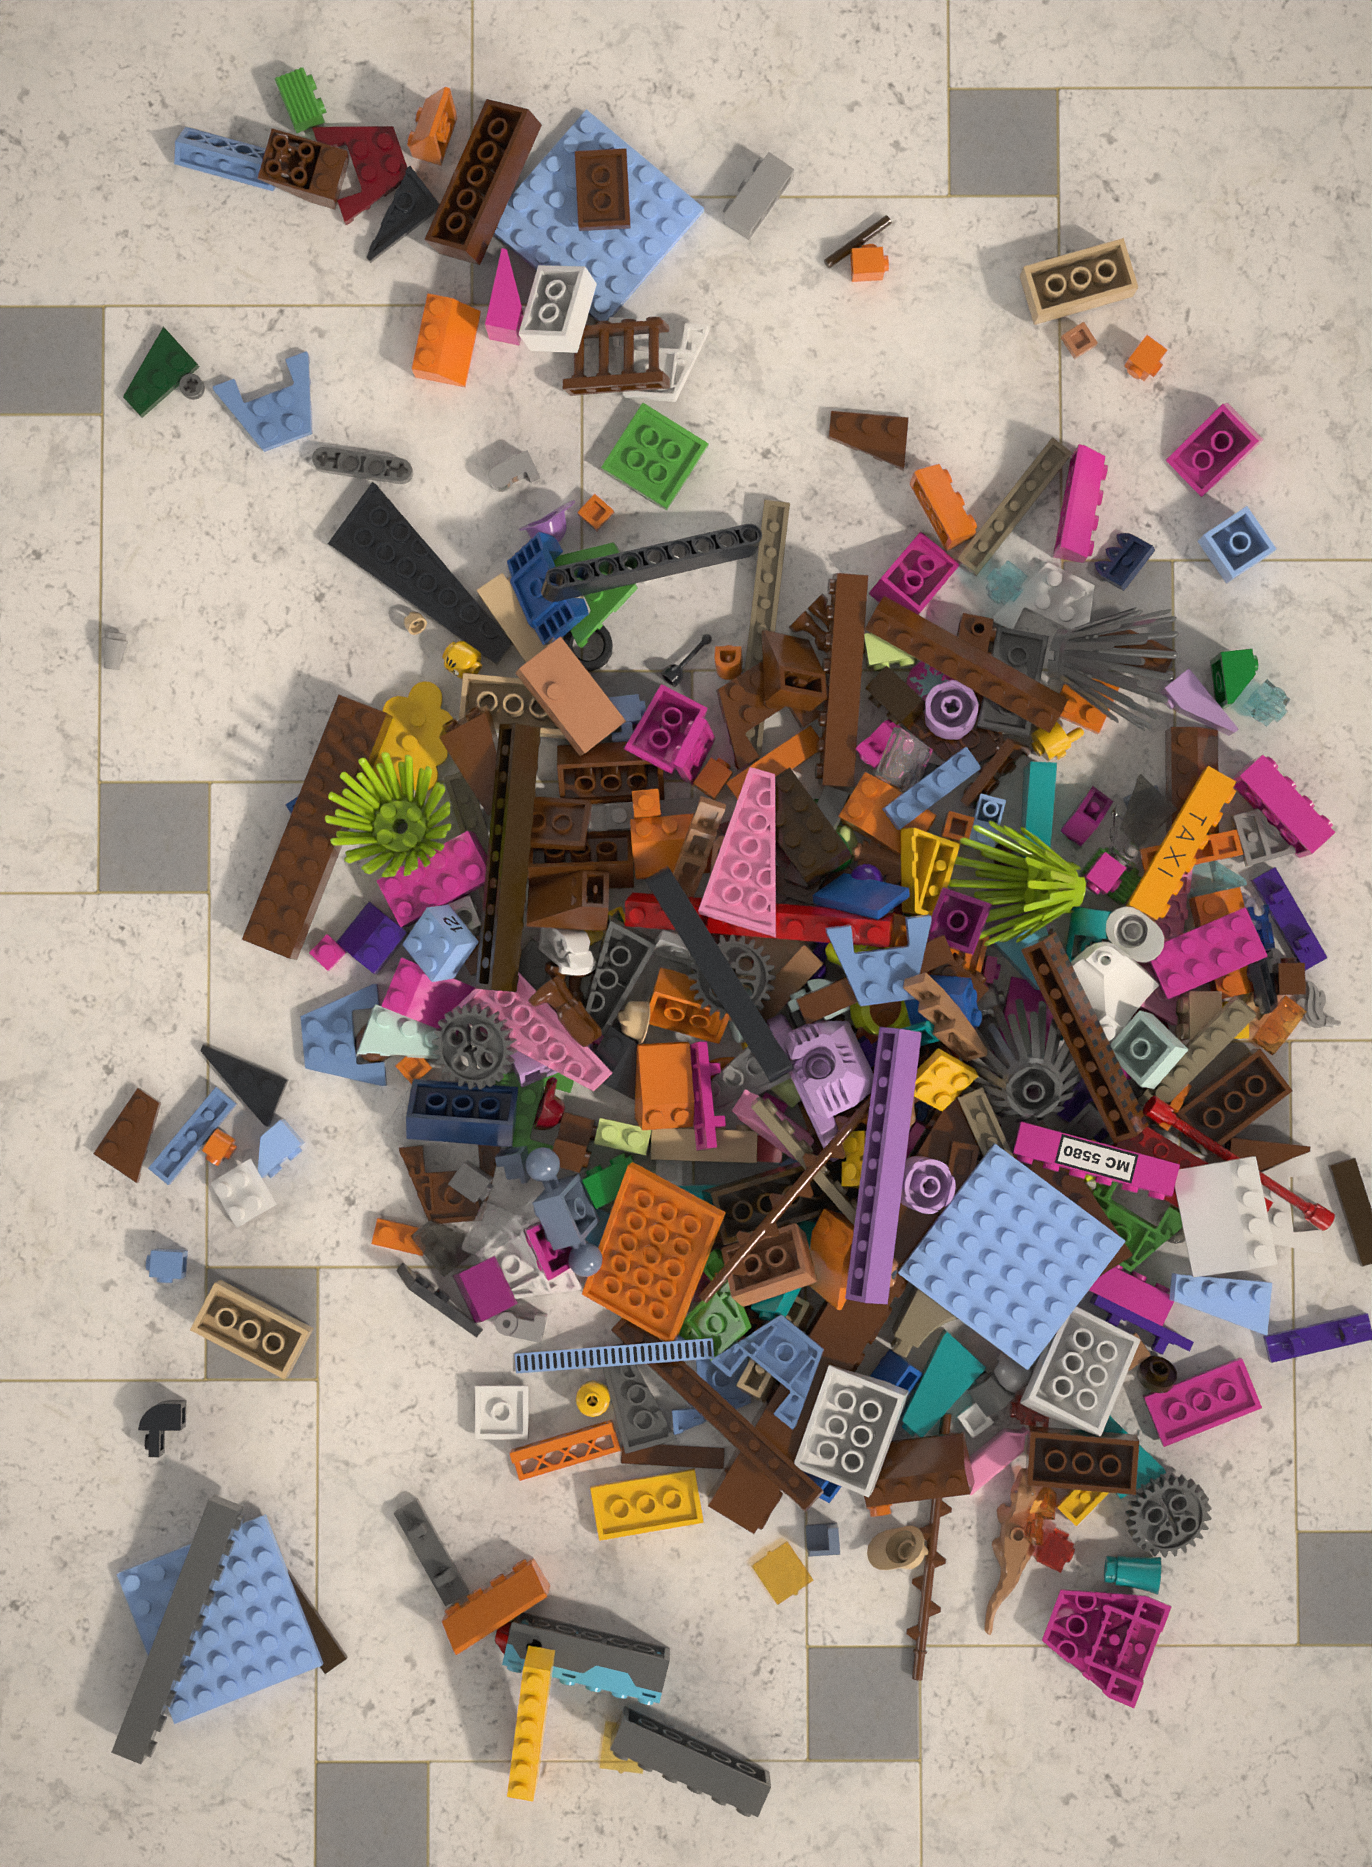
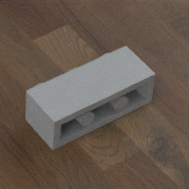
[723,152,794,240]

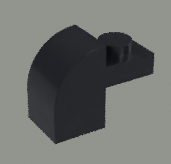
[138,1400,187,1457]

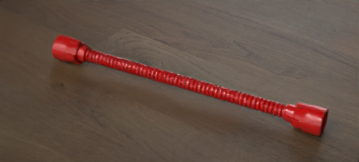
[1143,1096,1335,1231]

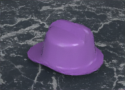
[519,500,575,542]

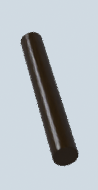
[824,215,892,269]

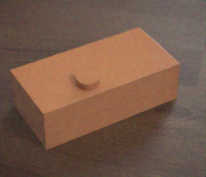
[515,636,626,756]

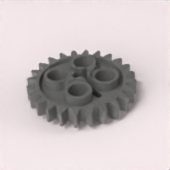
[688,935,776,1022]
[432,1003,517,1089]
[1125,1473,1212,1558]

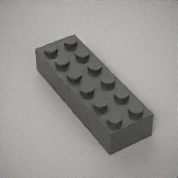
[610,1706,771,1817]

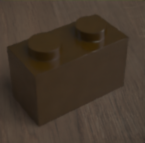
[865,665,925,728]

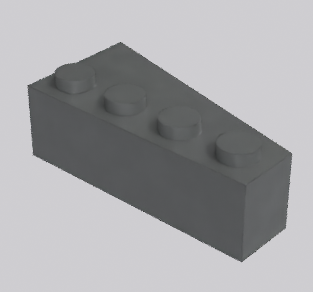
[583,915,657,1036]

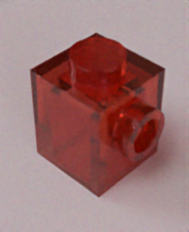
[1033,1527,1075,1573]

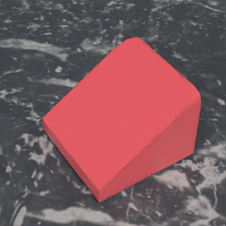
[757,1135,782,1163]

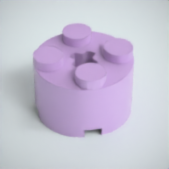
[924,680,978,740]
[900,1156,956,1214]

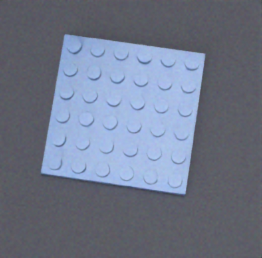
[494,109,704,322]
[897,1143,1125,1370]
[117,1514,323,1724]

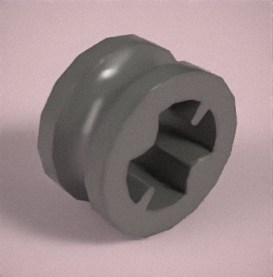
[179,374,205,400]

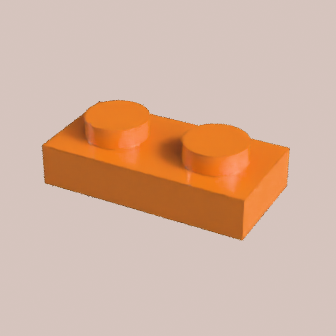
[371,1218,429,1256]

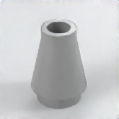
[102,631,128,670]

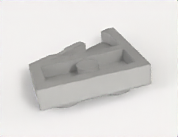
[1231,809,1296,867]

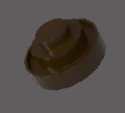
[1137,1356,1177,1393]

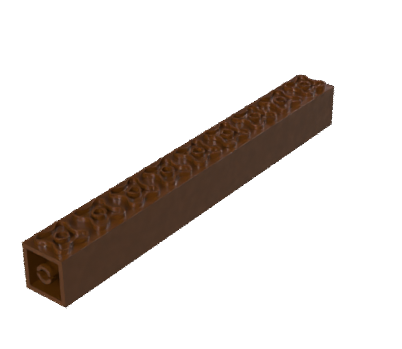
[707,1094,1002,1534]

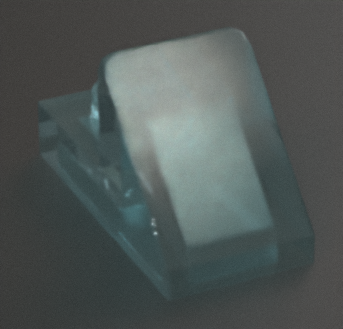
[1190,861,1247,898]

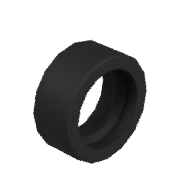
[564,625,613,671]

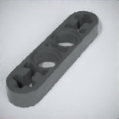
[312,447,413,484]

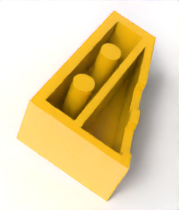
[901,828,960,916]

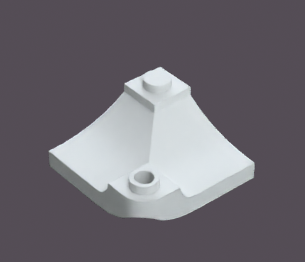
[1071,942,1160,1044]

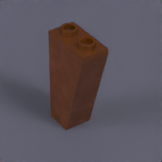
[439,705,498,816]

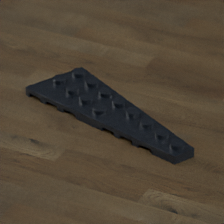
[328,482,512,665]

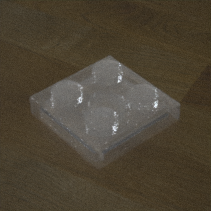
[875,727,933,793]

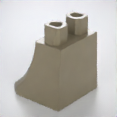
[890,1285,958,1358]

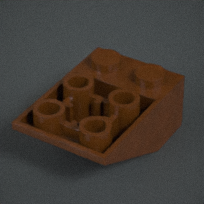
[258,128,349,210]
[762,630,827,711]
[526,870,609,931]

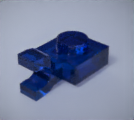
[1246,904,1275,950]

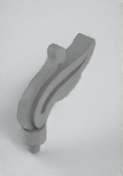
[1296,981,1341,1028]

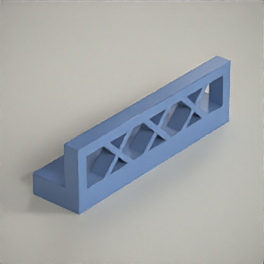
[174,127,276,191]

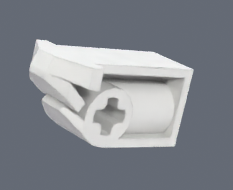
[538,927,596,975]

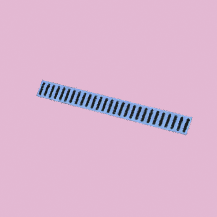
[515,1338,714,1374]

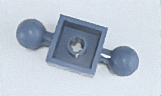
[526,1147,602,1277]

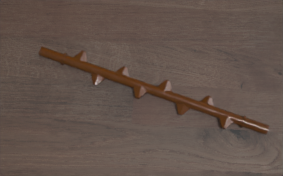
[698,1094,871,1304]
[906,1413,952,1681]

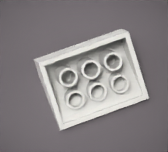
[1175,1156,1278,1277]
[1020,1307,1141,1436]
[794,1365,909,1497]

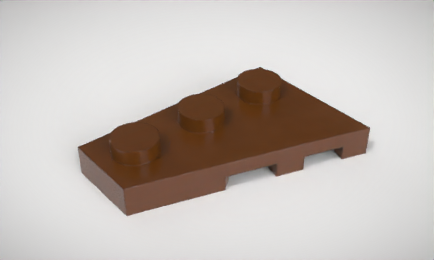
[828,411,909,471]

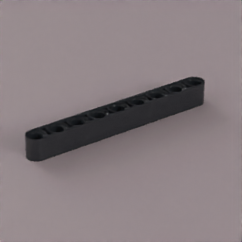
[541,524,762,602]
[645,866,794,1084]

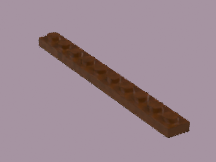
[611,1318,823,1512]

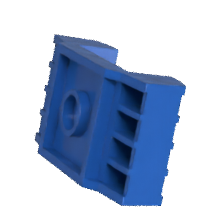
[507,532,589,645]

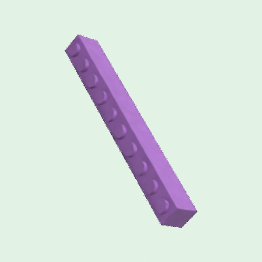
[845,1027,922,1304]

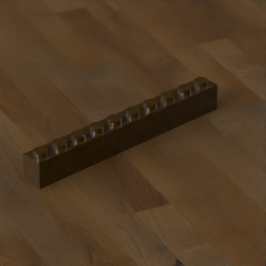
[475,723,541,992]

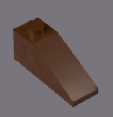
[1224,1138,1311,1171]

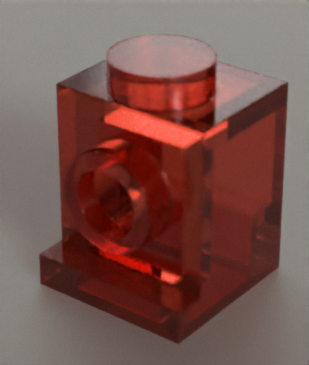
[1009,1395,1049,1427]

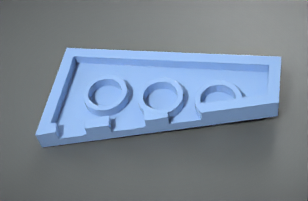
[1169,1273,1272,1335]

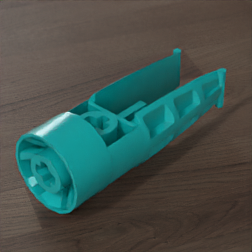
[1060,906,1112,1041]

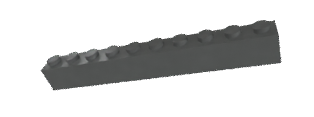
[111,1495,245,1764]

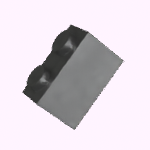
[448,1160,494,1203]

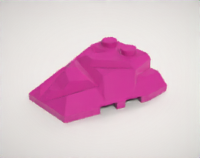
[1042,1589,1172,1708]

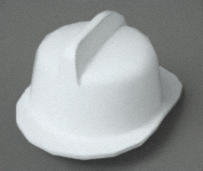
[1106,907,1164,962]

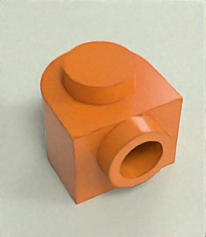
[714,645,743,680]
[202,1128,237,1166]

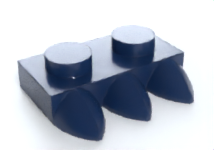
[1095,533,1155,591]

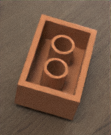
[721,1223,817,1307]

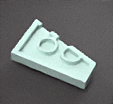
[357,1004,440,1059]

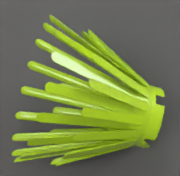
[325,752,451,877]
[948,821,1086,946]

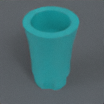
[1104,1555,1162,1595]

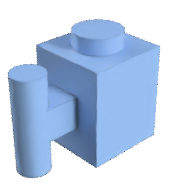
[608,694,646,742]

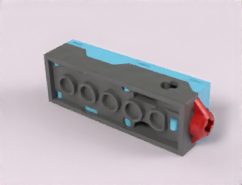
[494,1612,670,1705]

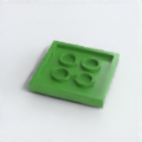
[601,403,709,511]

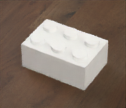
[519,265,597,353]

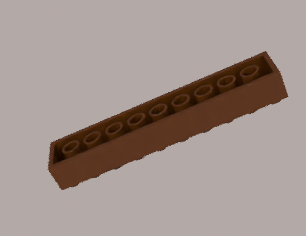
[242,694,393,960]

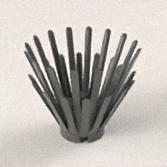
[1048,607,1179,731]
[962,999,1082,1122]

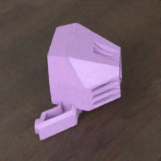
[766,1014,874,1162]

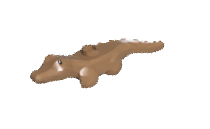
[985,1468,1038,1635]

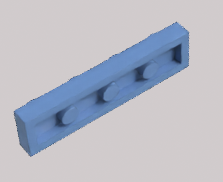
[882,747,981,830]
[148,1087,238,1185]

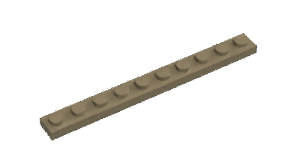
[734,500,790,761]

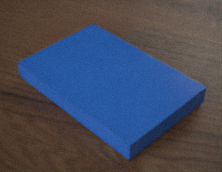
[813,873,909,920]

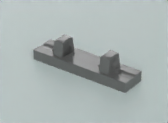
[394,1498,469,1607]

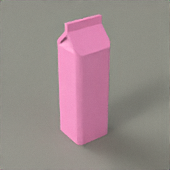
[732,1089,814,1160]
[969,1426,1028,1495]

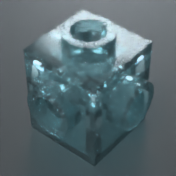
[985,560,1028,605]
[1243,679,1291,727]

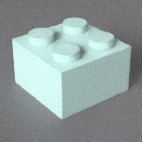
[1110,1011,1189,1089]

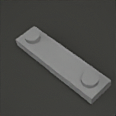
[606,797,710,831]

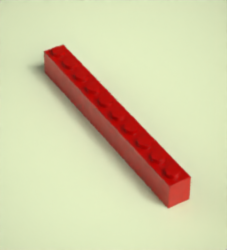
[625,892,894,948]

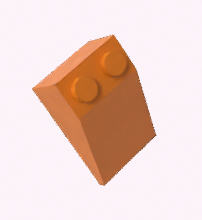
[407,87,457,166]
[838,772,937,856]
[649,967,729,1044]
[634,1041,694,1130]
[809,1209,854,1310]

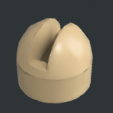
[404,611,427,635]

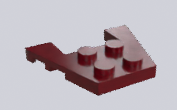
[312,126,407,225]

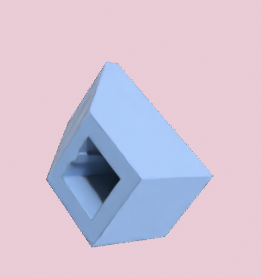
[964,794,1006,851]
[258,1119,305,1179]

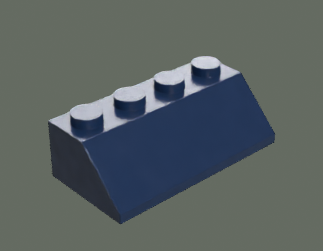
[406,1079,518,1147]

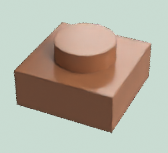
[1061,322,1098,360]

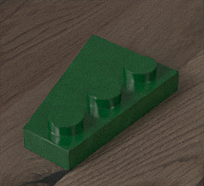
[123,326,200,418]

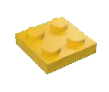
[914,1048,978,1111]

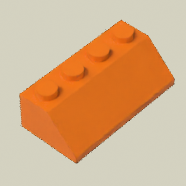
[1188,887,1254,999]
[442,1558,550,1655]

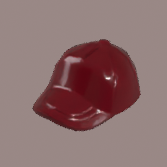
[534,1077,565,1131]

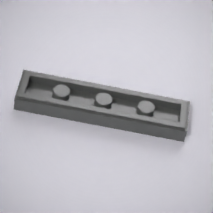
[784,785,850,890]

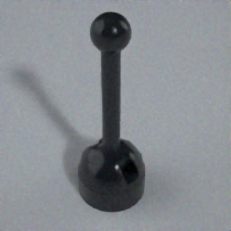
[660,634,712,687]

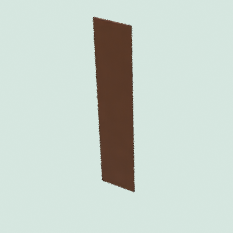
[621,1443,725,1469]

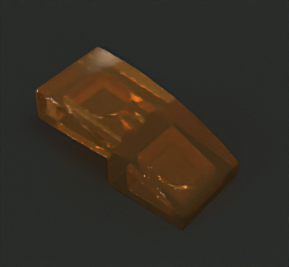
[1252,996,1307,1055]
[1024,1487,1057,1546]

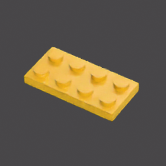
[590,1468,704,1541]

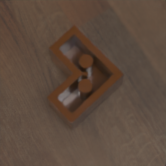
[553,1112,598,1173]

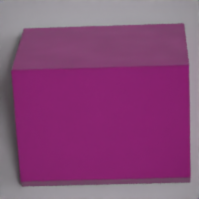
[927,887,992,955]
[452,1256,518,1323]

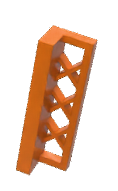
[509,1419,621,1481]

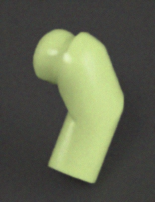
[836,825,858,864]

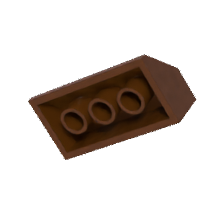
[1165,727,1219,835]
[557,742,665,804]
[528,830,634,889]
[864,1432,975,1507]

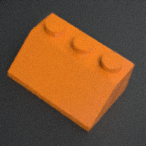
[412,293,481,388]
[910,464,977,552]
[630,813,713,880]

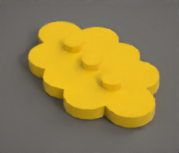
[373,681,453,792]

